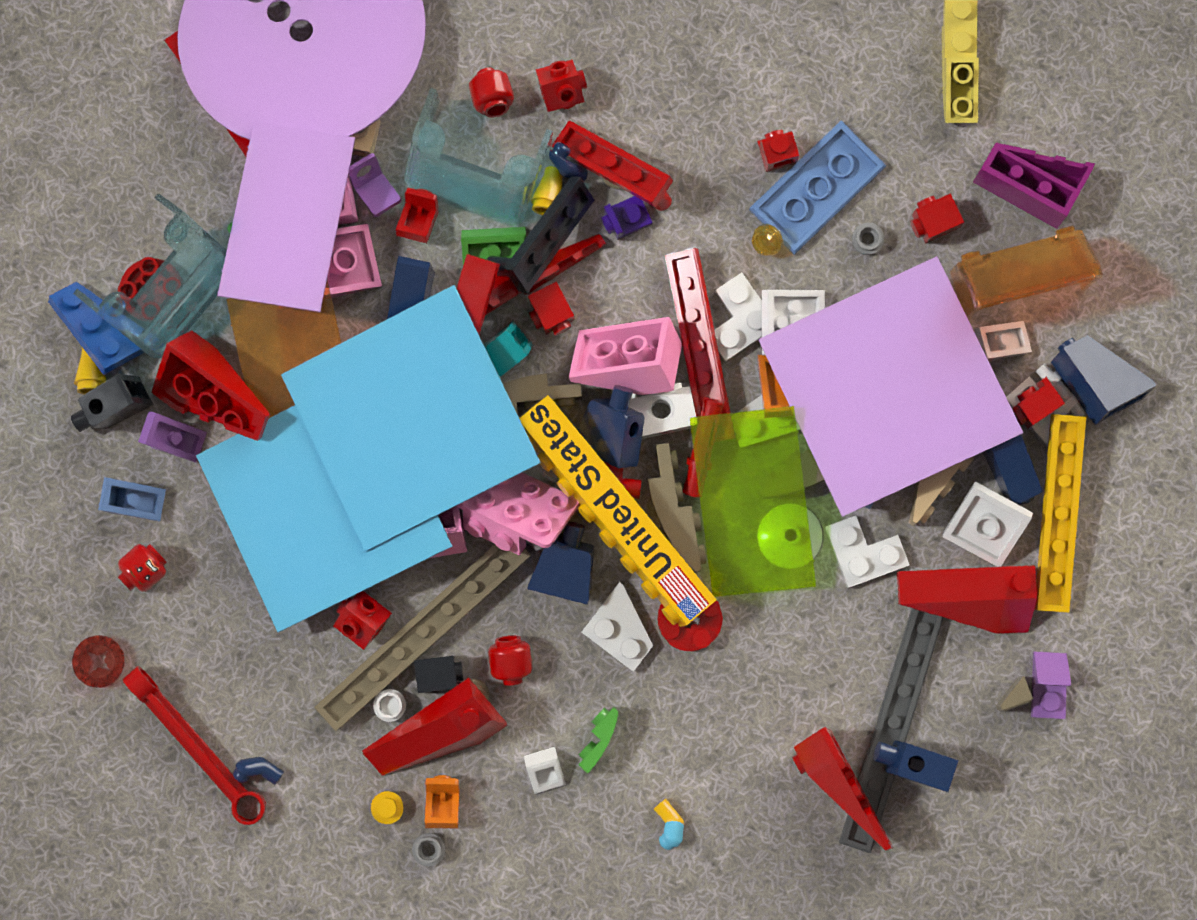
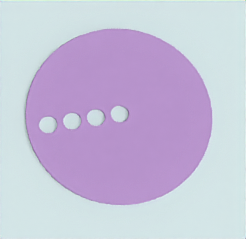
[178,0,426,140]

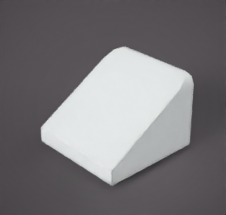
[524,747,566,794]

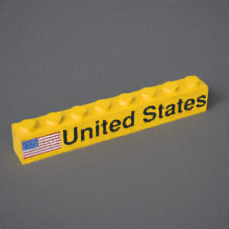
[519,395,717,627]

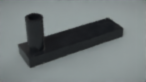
[487,176,595,293]

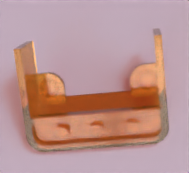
[950,226,1103,320]

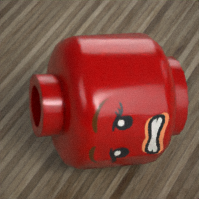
[118,544,167,592]

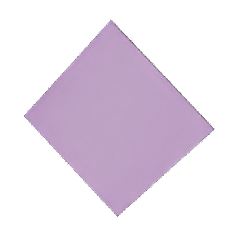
[758,256,1023,517]

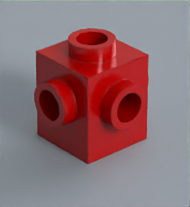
[536,59,587,112]
[333,591,392,650]

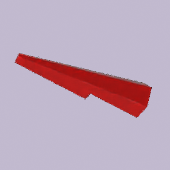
[485,234,606,316]

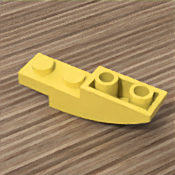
[942,0,979,123]

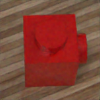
[910,193,964,244]
[528,281,575,336]

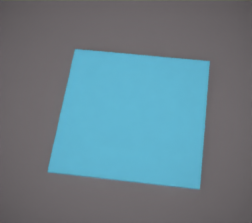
[281,285,541,551]
[196,405,453,632]

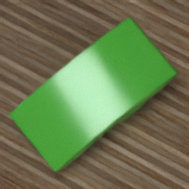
[578,707,619,773]

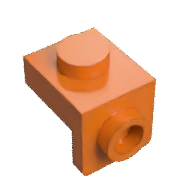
[425,775,460,829]

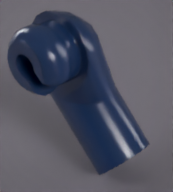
[549,142,588,182]
[233,757,284,785]

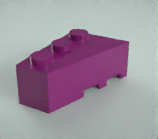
[973,143,1096,229]

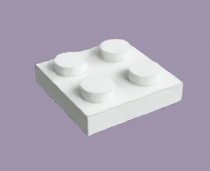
[942,482,1033,567]

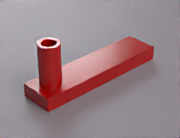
[552,120,673,211]

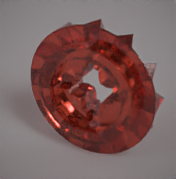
[72,635,125,688]

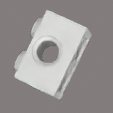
[629,383,698,439]

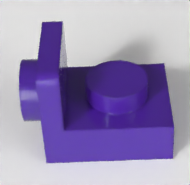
[601,196,653,240]

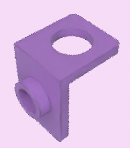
[348,153,401,217]

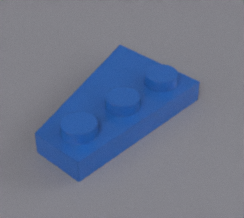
[48,282,159,375]

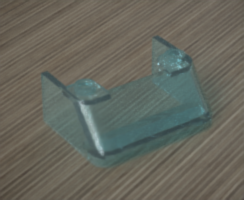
[405,88,554,226]
[73,193,227,358]

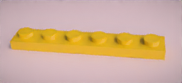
[1035,414,1086,613]

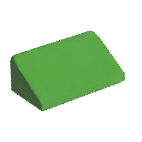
[461,227,526,265]

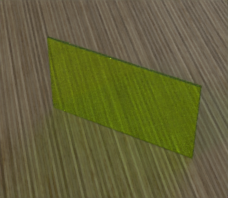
[690,406,816,597]

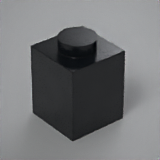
[414,656,464,693]

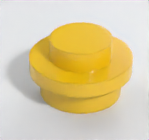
[371,791,404,824]

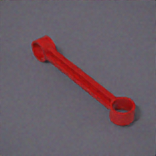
[123,666,266,825]

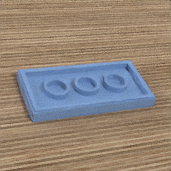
[749,120,886,255]

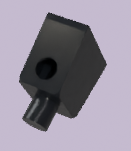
[71,374,154,432]

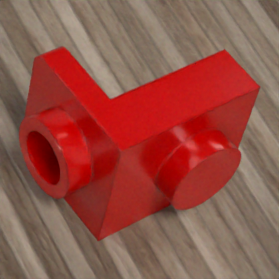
[396,188,439,244]

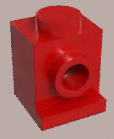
[757,129,800,172]
[1012,376,1065,429]

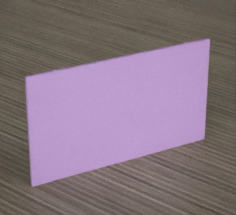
[217,122,355,312]

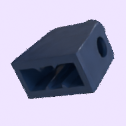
[577,385,645,468]
[527,522,594,605]
[873,740,959,792]

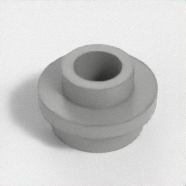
[852,222,884,255]
[412,833,445,867]

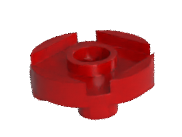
[657,600,723,652]

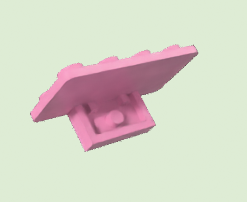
[456,473,579,556]

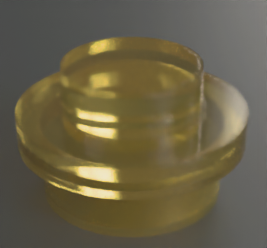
[752,224,783,256]

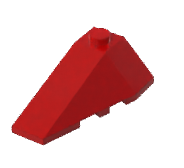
[151,330,270,441]
[897,565,1037,634]
[362,678,507,776]
[792,727,894,851]

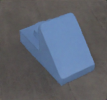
[98,477,166,521]

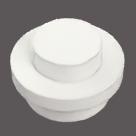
[373,689,406,722]

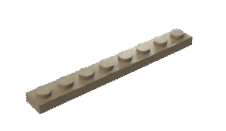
[314,545,531,732]

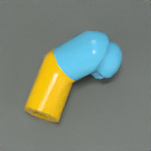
[654,798,684,850]

